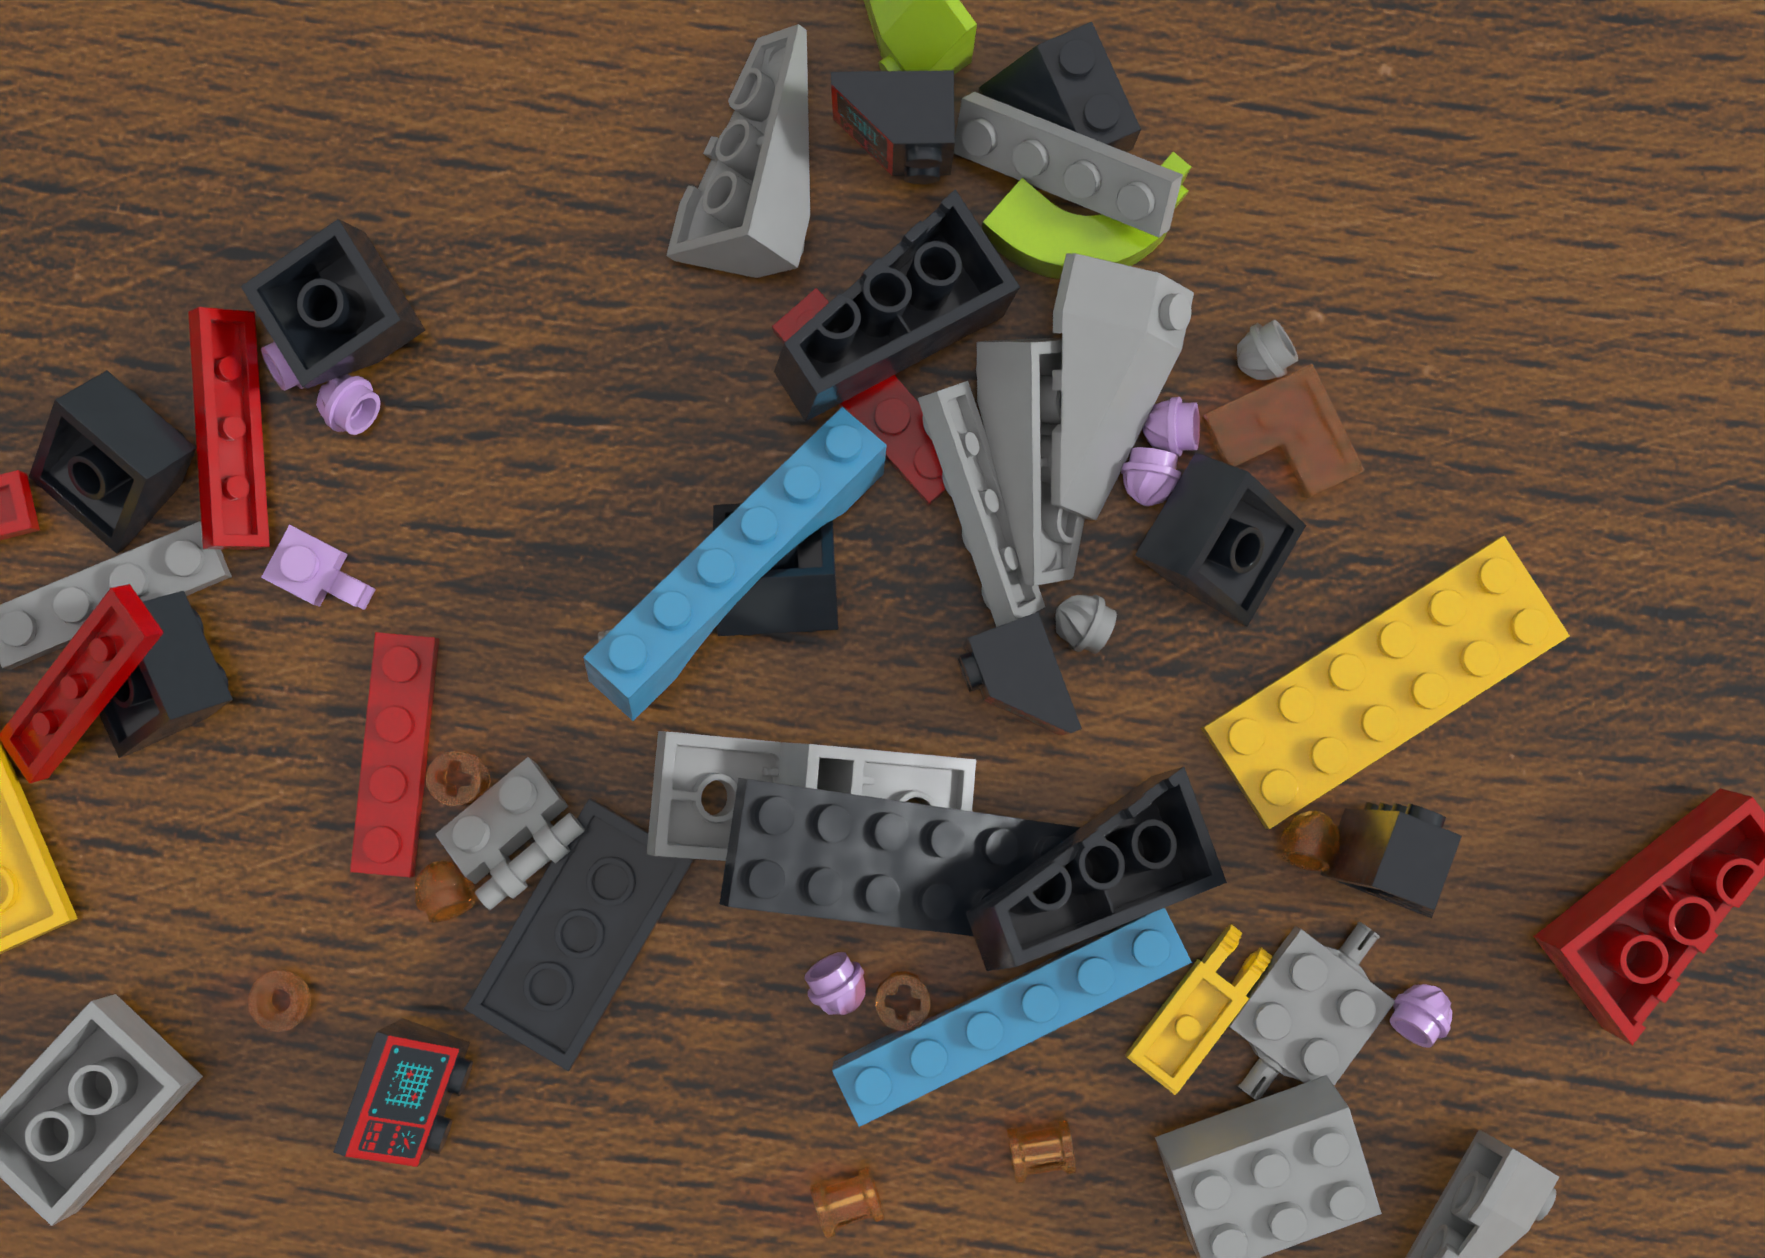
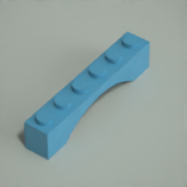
[583,407,887,721]
[832,908,1192,1127]

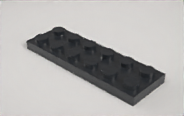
[719,778,1081,936]

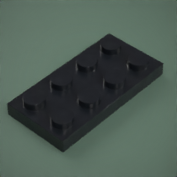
[464,798,695,1071]

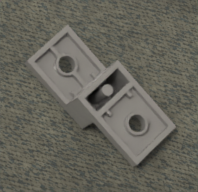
[647,731,976,861]

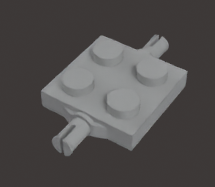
[1229,921,1395,1101]

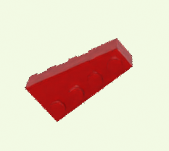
[1533,788,1765,1046]

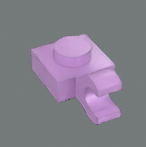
[261,525,376,610]

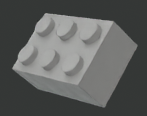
[0,994,203,1226]
[1155,1075,1382,1258]

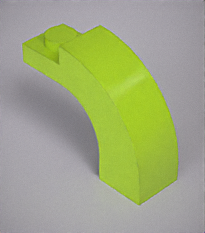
[981,152,1191,279]

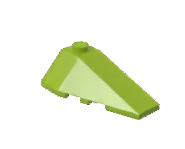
[863,0,977,75]

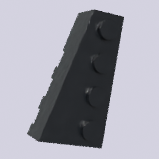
[774,189,1020,422]
[965,767,1227,971]
[1320,802,1462,919]

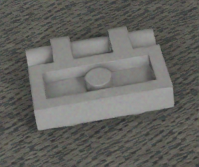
[435,757,585,910]

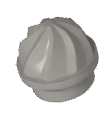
[1237,320,1298,380]
[1055,595,1117,654]

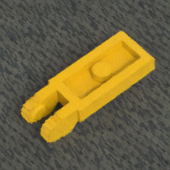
[1125,924,1272,1095]

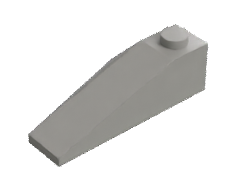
[666,24,810,278]
[1051,253,1194,520]
[976,338,1085,586]
[1405,1129,1559,1258]

